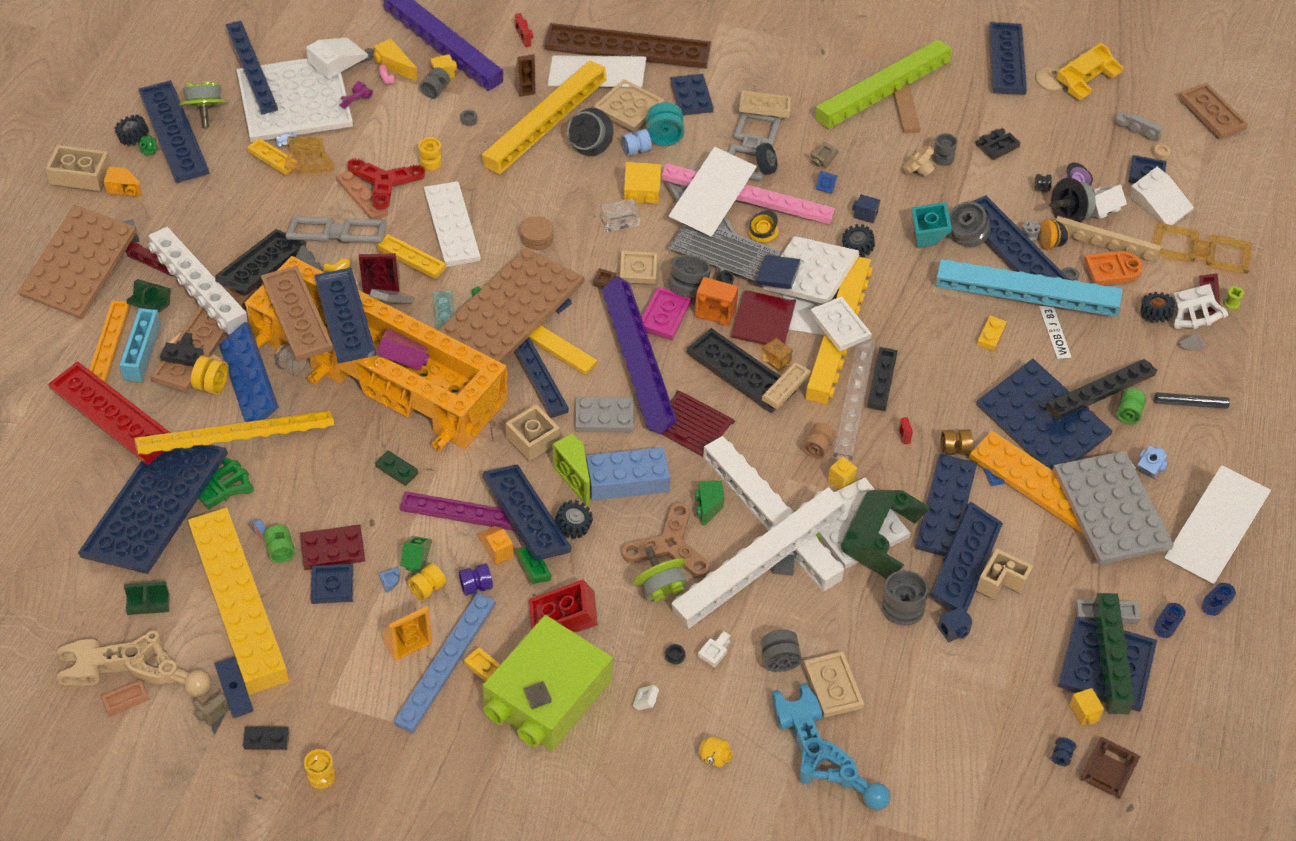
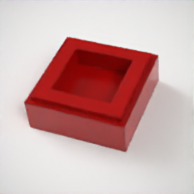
[898,417,913,444]

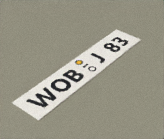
[1039,306,1072,359]

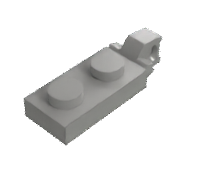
[1115,112,1163,142]

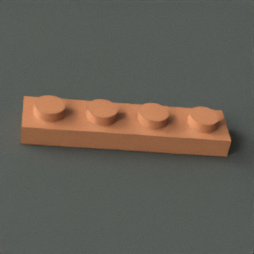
[336,171,388,219]

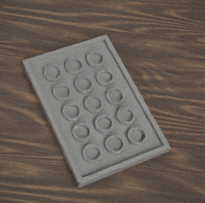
[1052,451,1174,565]

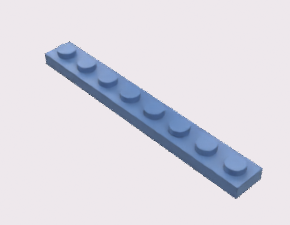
[394,593,496,734]

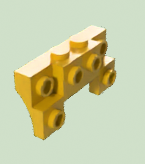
[1056,43,1124,101]

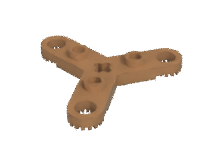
[622,502,710,578]

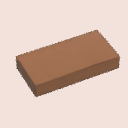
[100,680,150,716]

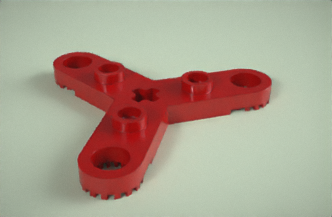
[347,158,425,209]

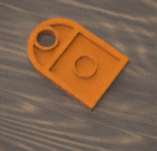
[1084,251,1143,285]

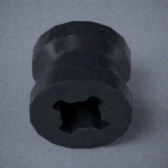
[1035,174,1052,192]

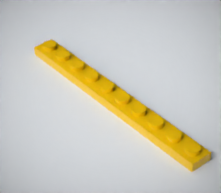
[134,410,334,454]

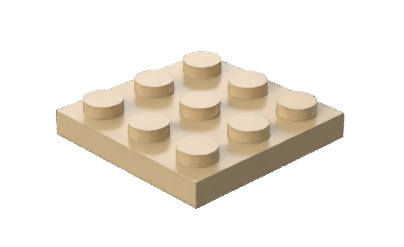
[594,79,664,132]

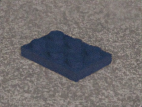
[671,74,713,116]

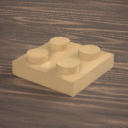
[620,251,657,284]

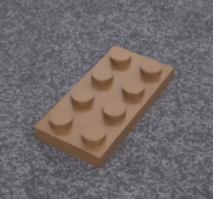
[1179,82,1248,139]

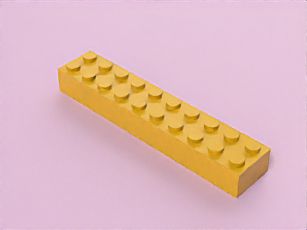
[188,508,289,695]

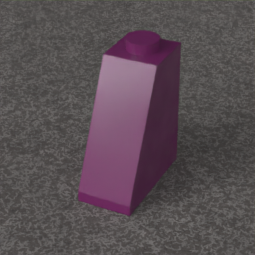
[376,328,430,370]

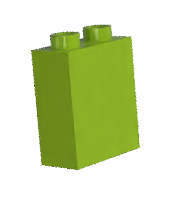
[482,615,613,751]

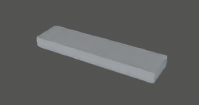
[370,289,415,304]

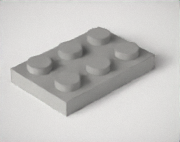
[576,397,633,433]

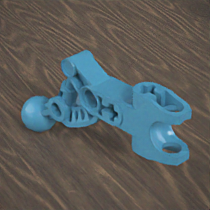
[772,683,891,810]

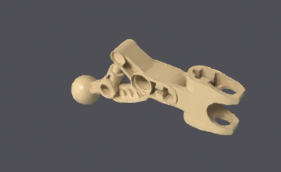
[57,631,211,697]

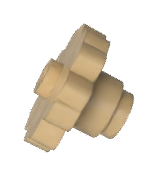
[903,145,934,177]

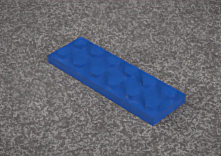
[219,322,279,422]

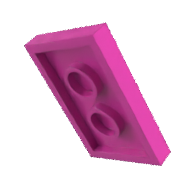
[642,287,692,340]

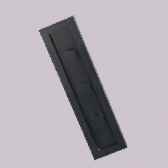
[867,347,898,411]

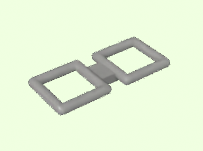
[728,112,781,181]
[286,217,387,243]

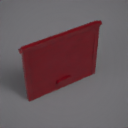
[732,290,796,350]
[661,390,735,457]

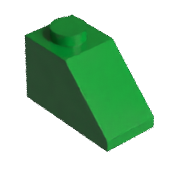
[400,536,432,572]

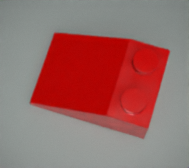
[529,579,598,632]

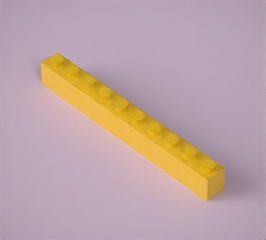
[482,60,607,175]
[806,257,873,405]

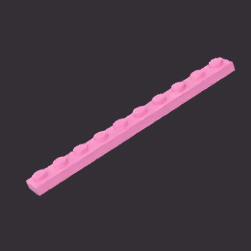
[661,163,835,225]

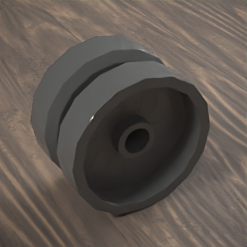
[949,201,991,247]
[668,255,711,298]

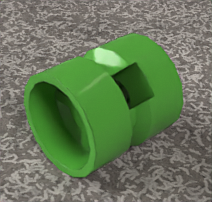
[1117,388,1146,424]
[263,525,295,563]

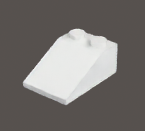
[306,38,368,79]
[1131,167,1194,229]

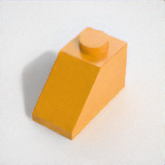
[477,526,514,565]

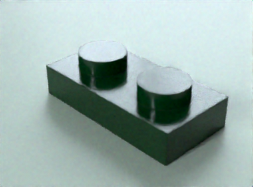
[375,450,418,486]

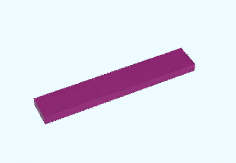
[400,491,516,531]

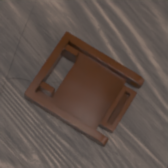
[1080,737,1141,799]

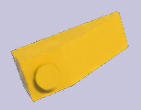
[373,39,417,81]

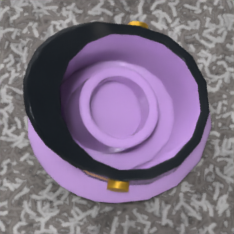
[1061,162,1093,188]

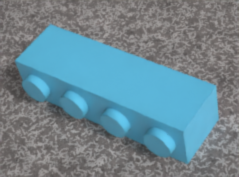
[119,308,161,382]

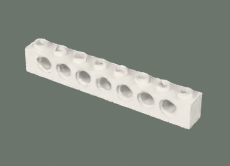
[148,227,248,335]

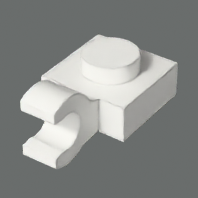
[698,631,731,668]

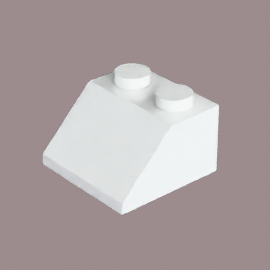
[1090,184,1127,219]

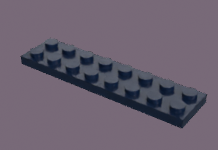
[138,80,210,183]
[973,195,1070,280]

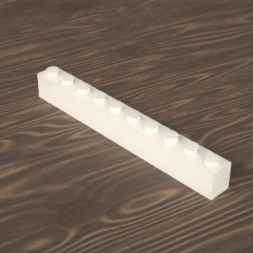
[703,436,844,592]
[671,487,845,629]

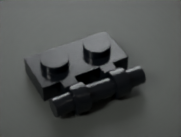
[975,128,1021,160]

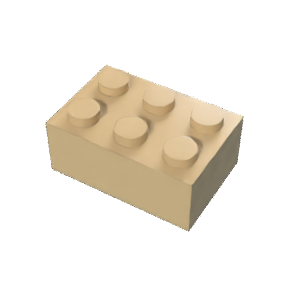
[45,145,112,191]

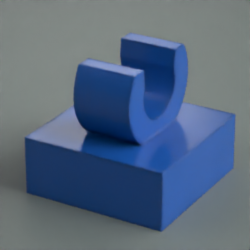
[816,171,838,193]

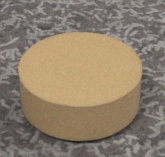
[1153,144,1171,160]

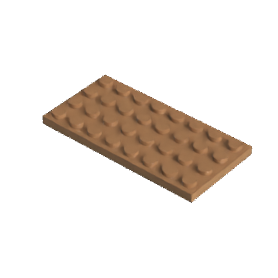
[438,248,584,363]

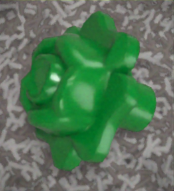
[138,135,158,156]

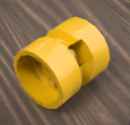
[418,138,442,171]
[408,563,447,601]
[304,749,335,789]

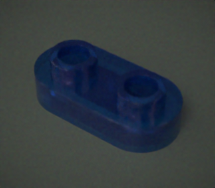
[1201,583,1236,616]
[1154,603,1186,638]

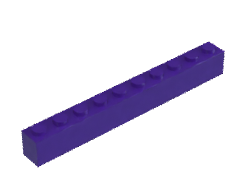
[383,0,504,91]
[602,276,677,434]

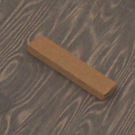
[893,83,921,133]

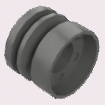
[882,570,928,625]

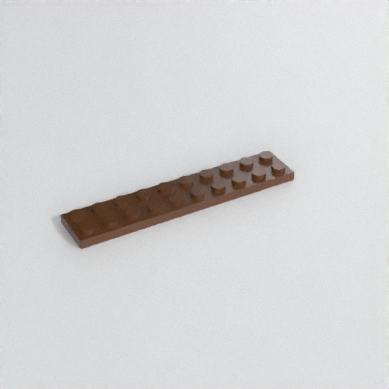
[545,23,711,68]

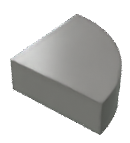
[1180,333,1207,350]

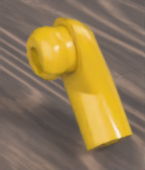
[323,258,351,272]

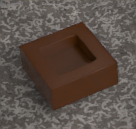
[593,268,616,288]

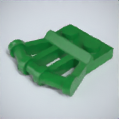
[198,457,254,510]

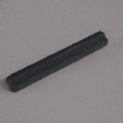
[1154,392,1230,409]

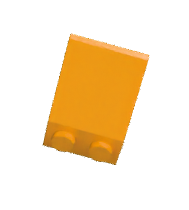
[382,606,432,661]

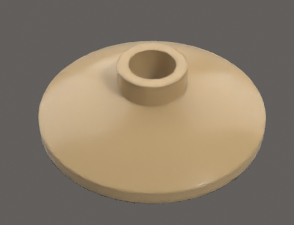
[1036,67,1066,91]

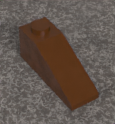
[514,54,536,97]

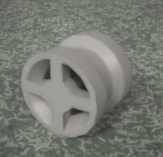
[1022,220,1041,242]

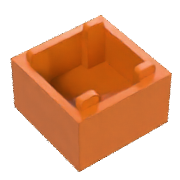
[695,277,739,326]

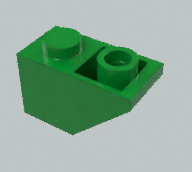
[695,480,724,525]

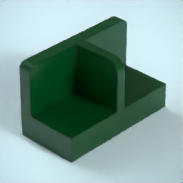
[126,279,171,312]
[124,581,170,615]

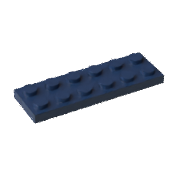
[989,22,1027,95]
[314,267,376,364]
[915,453,977,556]
[482,464,572,561]
[929,502,1003,613]

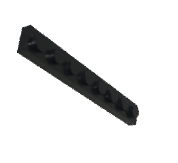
[1045,359,1158,420]

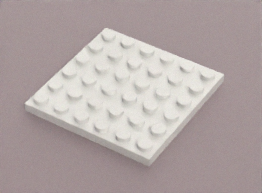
[237,58,353,142]

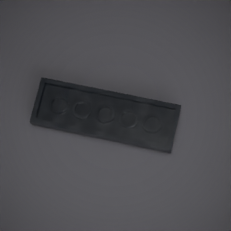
[215,229,307,294]
[687,328,796,413]

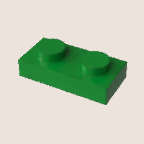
[516,548,552,584]

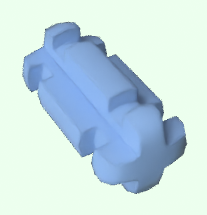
[276,132,297,146]

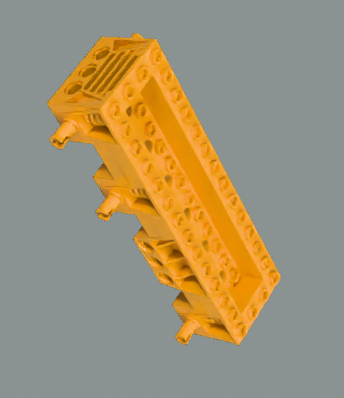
[245,256,508,451]

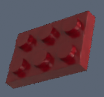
[300,524,365,570]

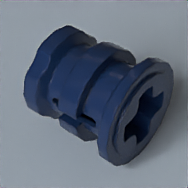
[1051,737,1077,766]

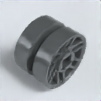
[760,630,802,672]

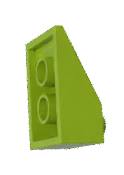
[553,433,590,506]

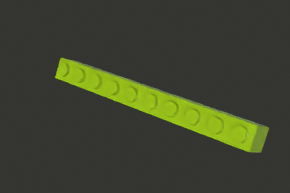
[815,39,952,129]

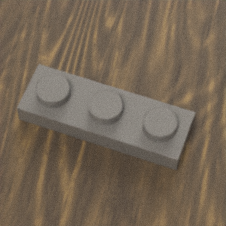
[1075,599,1140,623]

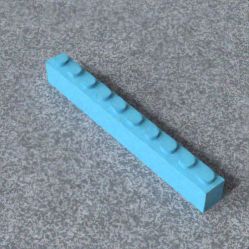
[936,260,1123,317]

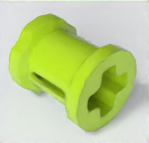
[1224,286,1244,310]

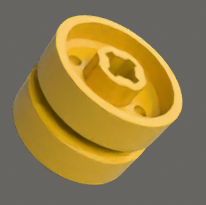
[191,356,229,395]

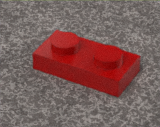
[515,13,533,47]

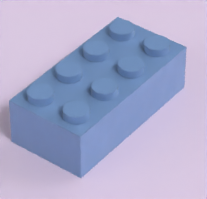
[586,447,670,500]

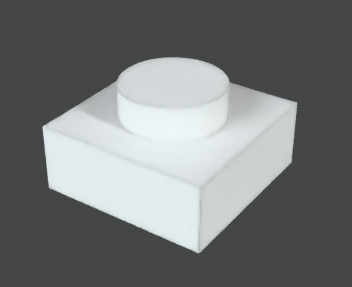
[633,685,659,711]

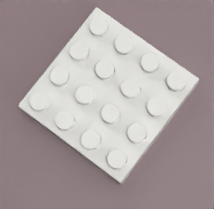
[763,236,859,304]
[818,478,911,569]

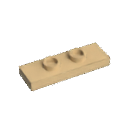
[762,362,811,409]

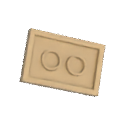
[739,90,791,119]
[803,651,864,718]

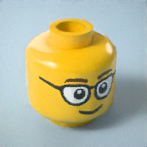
[699,736,733,768]

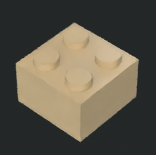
[505,404,560,461]

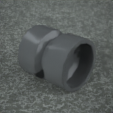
[420,67,450,99]
[932,133,958,166]

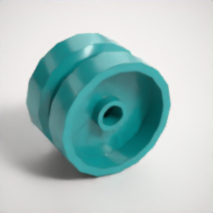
[646,102,685,146]

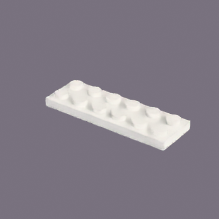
[424,181,481,267]

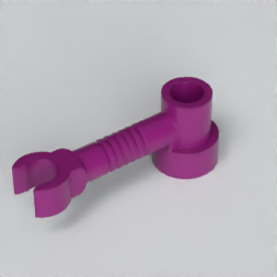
[339,81,373,109]

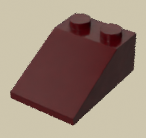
[358,253,400,294]

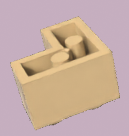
[976,548,1034,600]

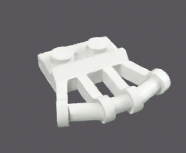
[1174,284,1228,329]

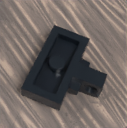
[160,332,204,367]

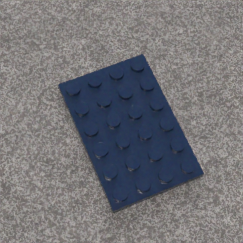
[976,358,1113,471]

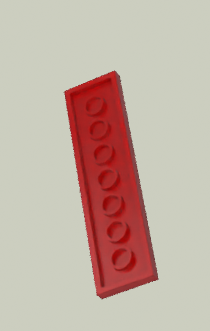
[48,361,171,465]

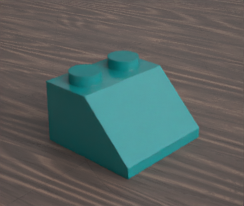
[911,202,952,248]

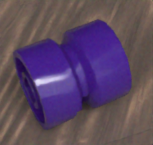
[458,563,493,596]

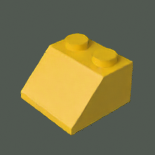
[624,162,661,204]

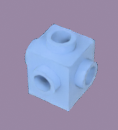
[1138,446,1169,479]

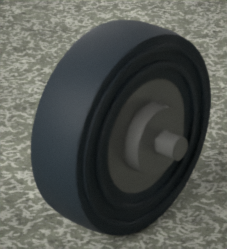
[756,143,778,175]

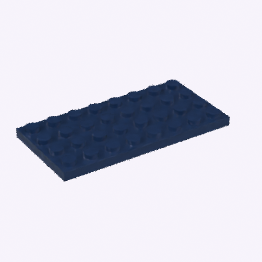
[78,445,228,574]

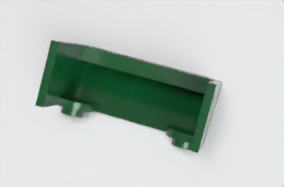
[841,490,930,579]

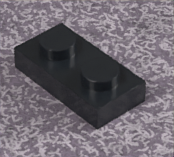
[243,726,290,750]

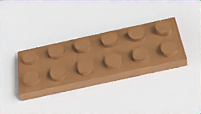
[261,265,334,361]

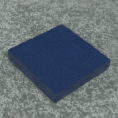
[1128,155,1167,184]
[756,255,801,289]
[311,564,353,604]

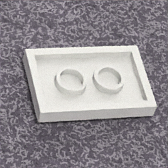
[810,296,872,352]

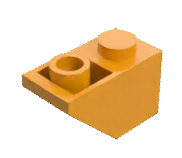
[104,167,142,197]

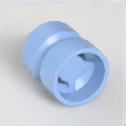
[621,129,652,156]

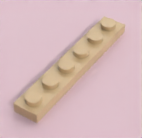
[1056,216,1161,263]

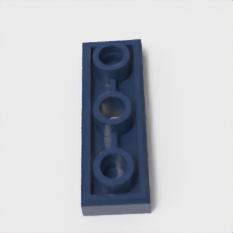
[214,656,254,718]

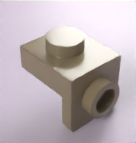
[810,141,839,168]

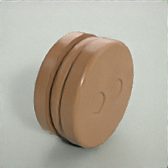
[520,216,553,250]

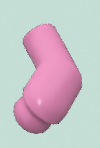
[379,64,394,85]

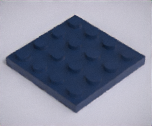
[1058,616,1157,712]

